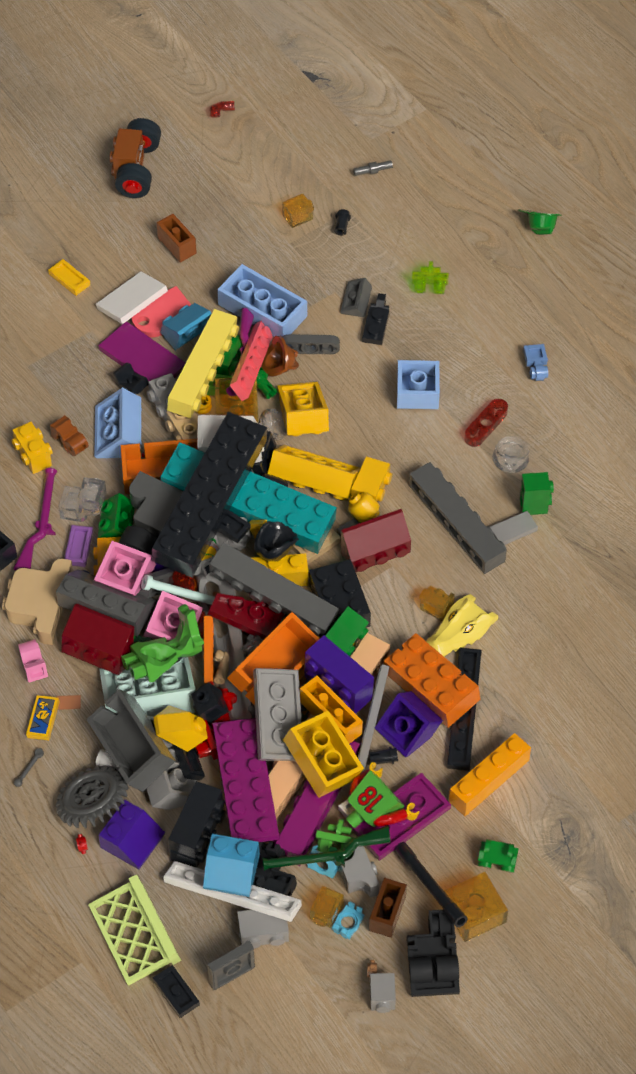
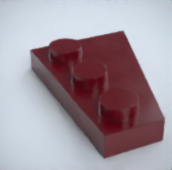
[207,593,281,640]

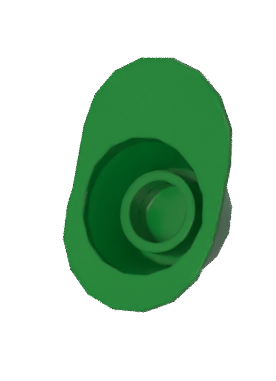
[518,209,562,235]

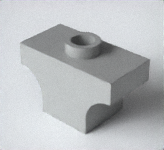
[340,846,379,898]

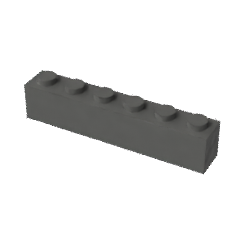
[409,462,507,574]
[209,542,339,636]

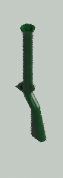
[262,825,391,871]

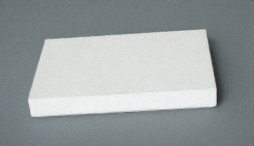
[96,272,168,324]

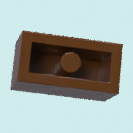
[369,878,407,938]

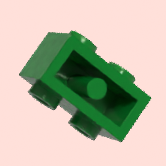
[98,493,135,538]

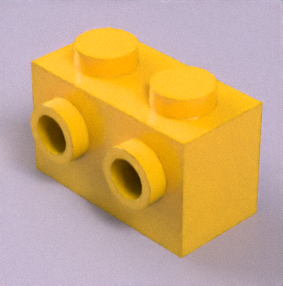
[11,421,53,474]

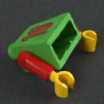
[346,762,419,828]

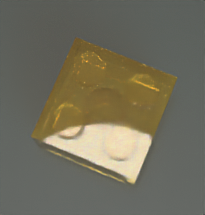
[444,872,508,942]

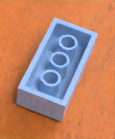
[217,264,307,337]

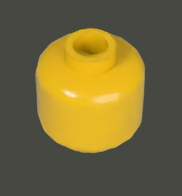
[348,492,380,523]

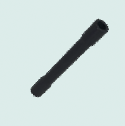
[395,842,467,927]

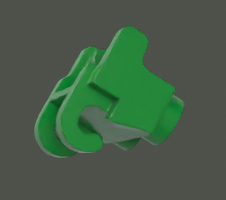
[477,839,519,873]

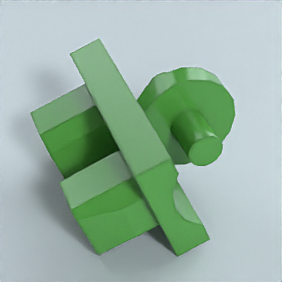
[316,819,354,859]

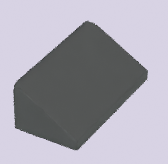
[341,278,372,317]

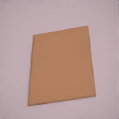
[56,695,81,710]

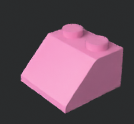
[94,541,156,596]
[143,591,203,642]

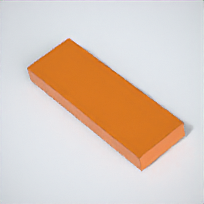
[204,616,214,684]

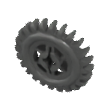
[55,766,129,829]

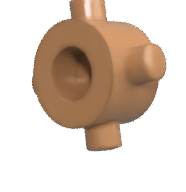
[367,960,377,980]

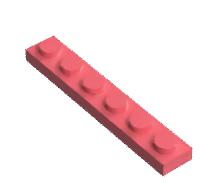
[230,321,273,401]

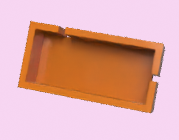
[121,438,198,494]
[227,612,320,705]
[384,633,481,728]

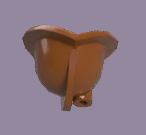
[261,336,299,377]

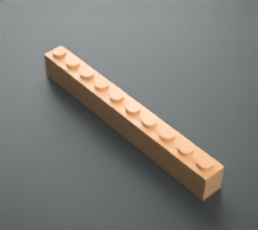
[269,633,390,820]

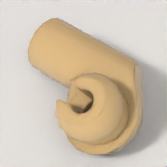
[214,650,229,684]

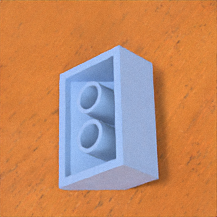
[94,387,142,459]

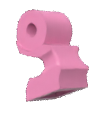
[18,639,48,683]

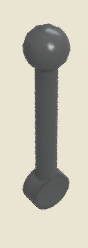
[14,748,44,787]

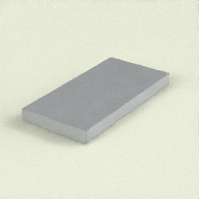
[253,668,302,761]

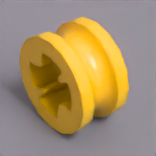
[195,395,212,414]

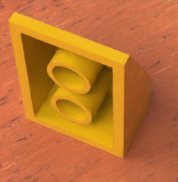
[277,382,329,436]

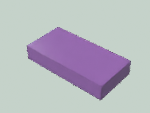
[64,525,93,567]

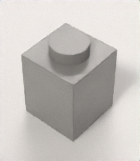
[370,973,396,1013]

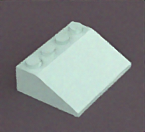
[99,657,195,716]

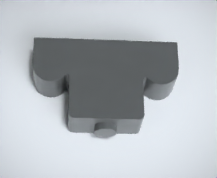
[129,471,184,537]

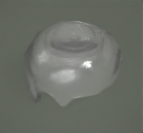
[259,408,285,440]

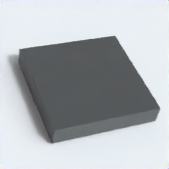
[207,941,255,990]

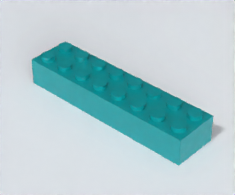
[161,442,337,554]

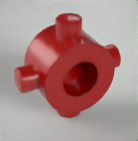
[76,834,88,854]

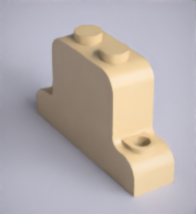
[2,559,73,645]

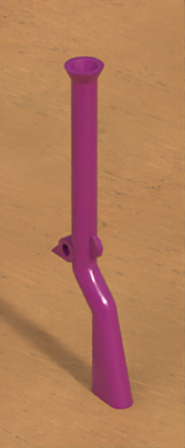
[226,308,254,396]
[13,468,57,571]

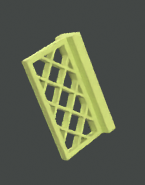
[88,874,181,986]

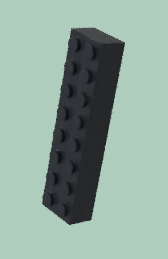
[152,412,267,578]

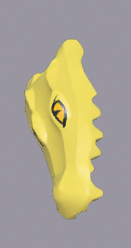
[426,594,498,657]

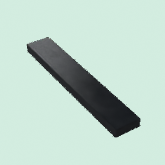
[447,648,482,771]

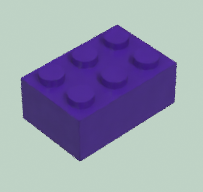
[304,635,374,714]

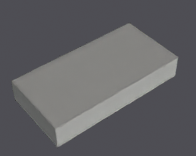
[490,511,538,545]

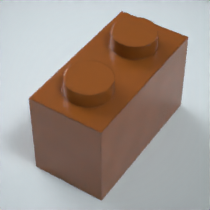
[157,214,197,263]

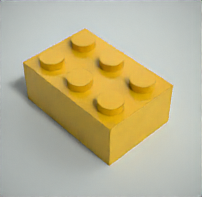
[283,711,364,798]

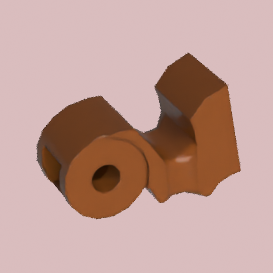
[50,415,89,456]

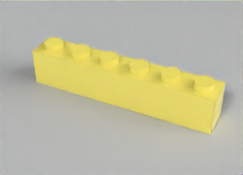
[167,309,239,419]

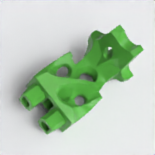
[121,604,204,682]

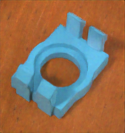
[307,845,340,879]
[331,901,365,940]

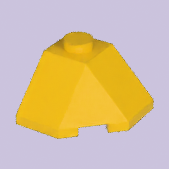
[153,705,208,752]

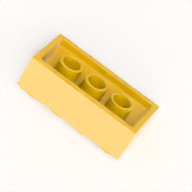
[268,445,361,500]

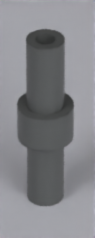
[353,160,393,176]

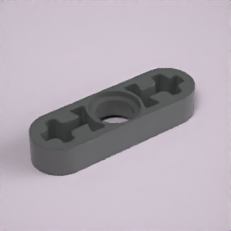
[282,334,340,354]

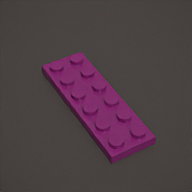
[213,718,279,842]

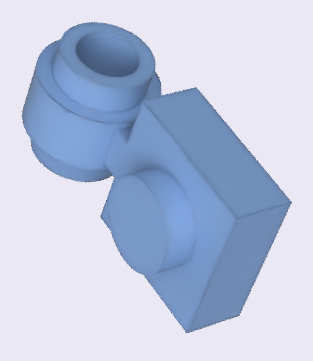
[523,344,548,381]

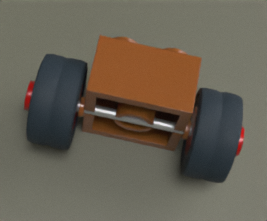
[110,118,161,198]

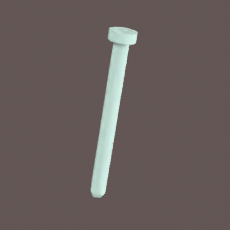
[141,574,215,605]

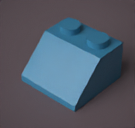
[161,303,212,351]
[203,834,260,897]

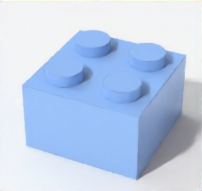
[397,360,440,409]

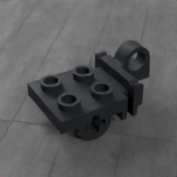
[230,836,297,896]
[406,909,460,997]

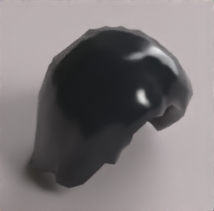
[254,521,299,561]

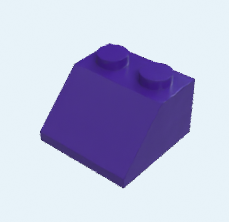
[375,691,443,757]
[98,800,165,870]

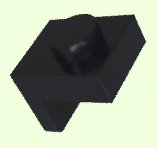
[113,363,149,394]

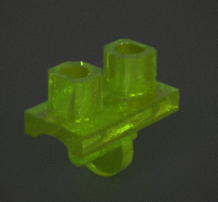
[412,261,449,294]

